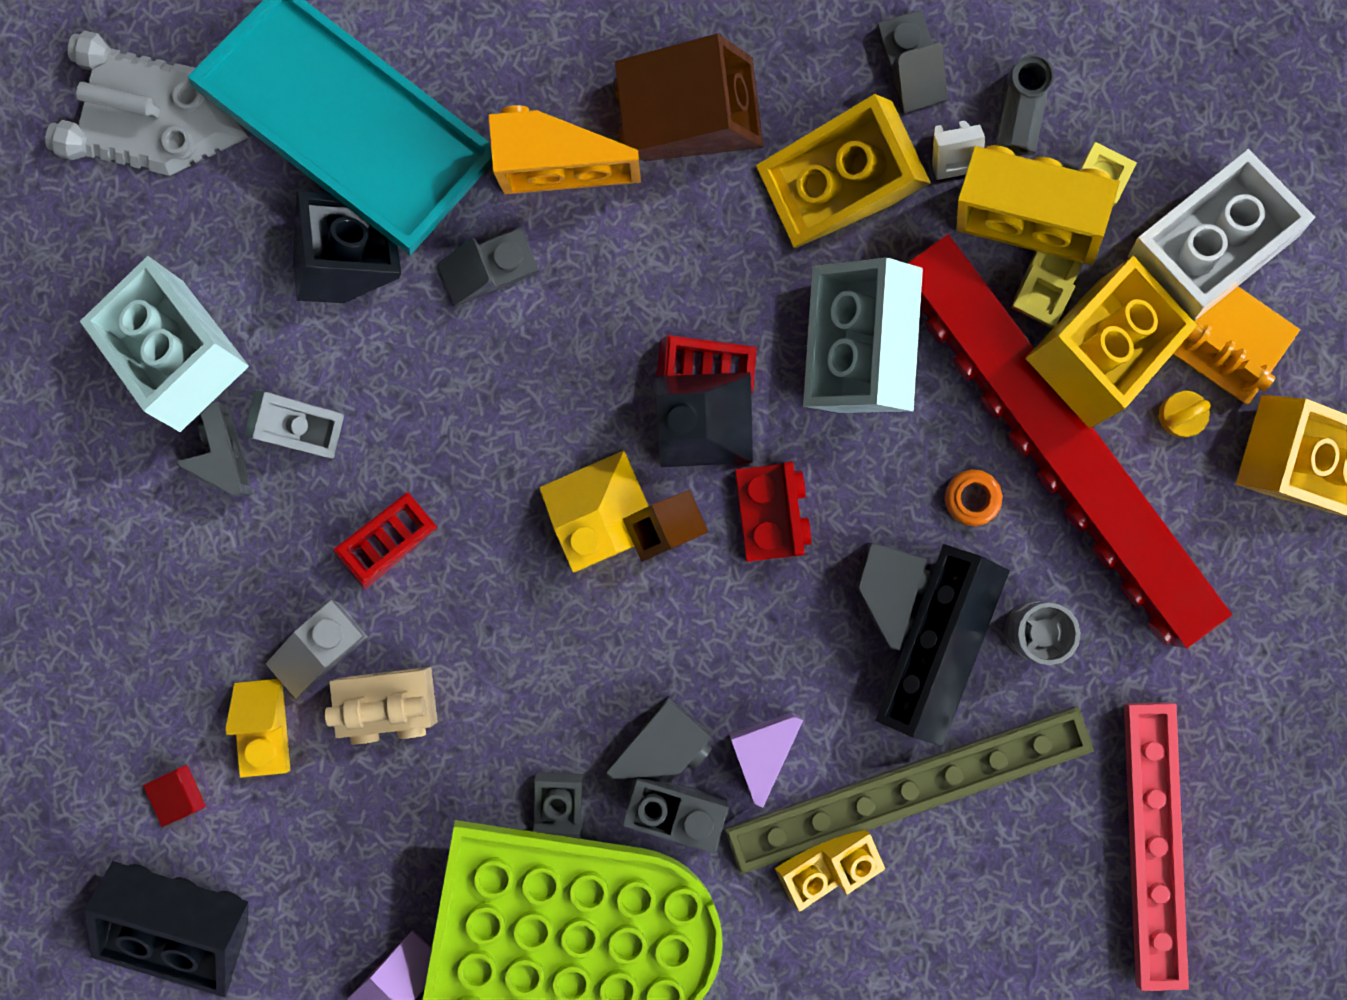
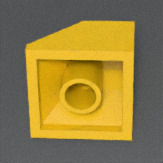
[539,450,648,573]

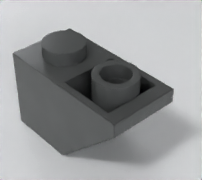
[853,543,930,650]
[623,778,729,854]

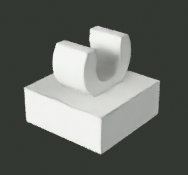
[932,121,985,180]

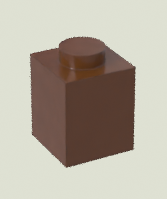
[623,489,709,562]

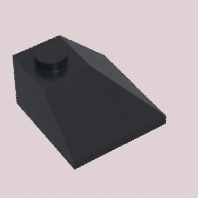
[293,191,401,303]
[656,372,753,467]

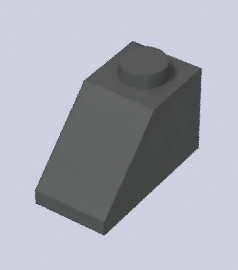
[606,696,712,779]

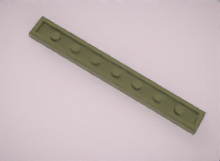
[725,706,1094,875]

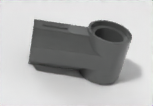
[995,54,1054,155]

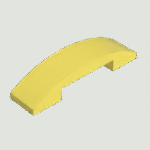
[1011,142,1137,329]

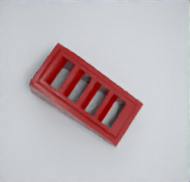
[656,335,757,393]
[333,492,437,590]

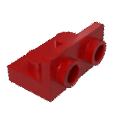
[735,461,812,562]

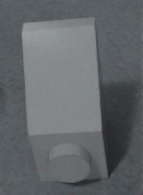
[266,600,369,699]

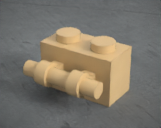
[325,667,437,745]

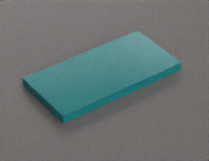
[187,0,493,256]

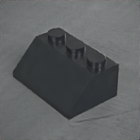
[85,861,249,997]

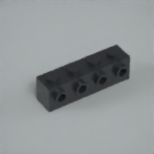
[876,544,1010,747]

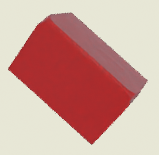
[143,765,206,827]

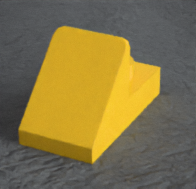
[225,679,291,778]

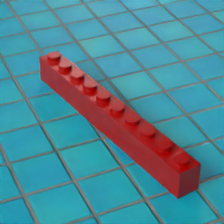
[907,234,1233,649]

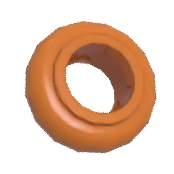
[944,469,1003,527]

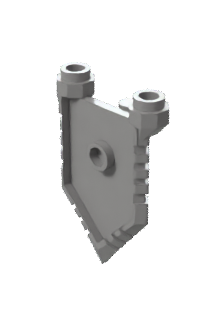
[45,30,249,176]

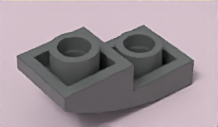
[533,772,583,839]

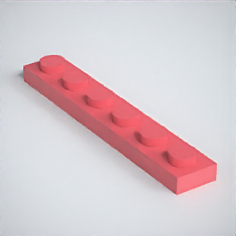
[1124,702,1189,991]

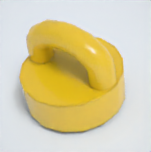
[1159,391,1211,438]

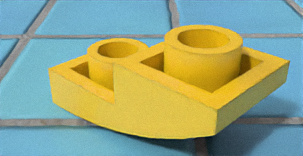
[775,830,885,912]

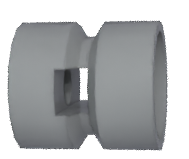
[1004,600,1081,665]

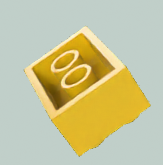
[956,145,1120,266]
[1025,255,1197,429]

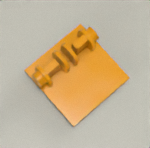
[1173,286,1301,405]

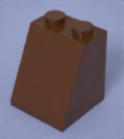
[613,33,764,162]

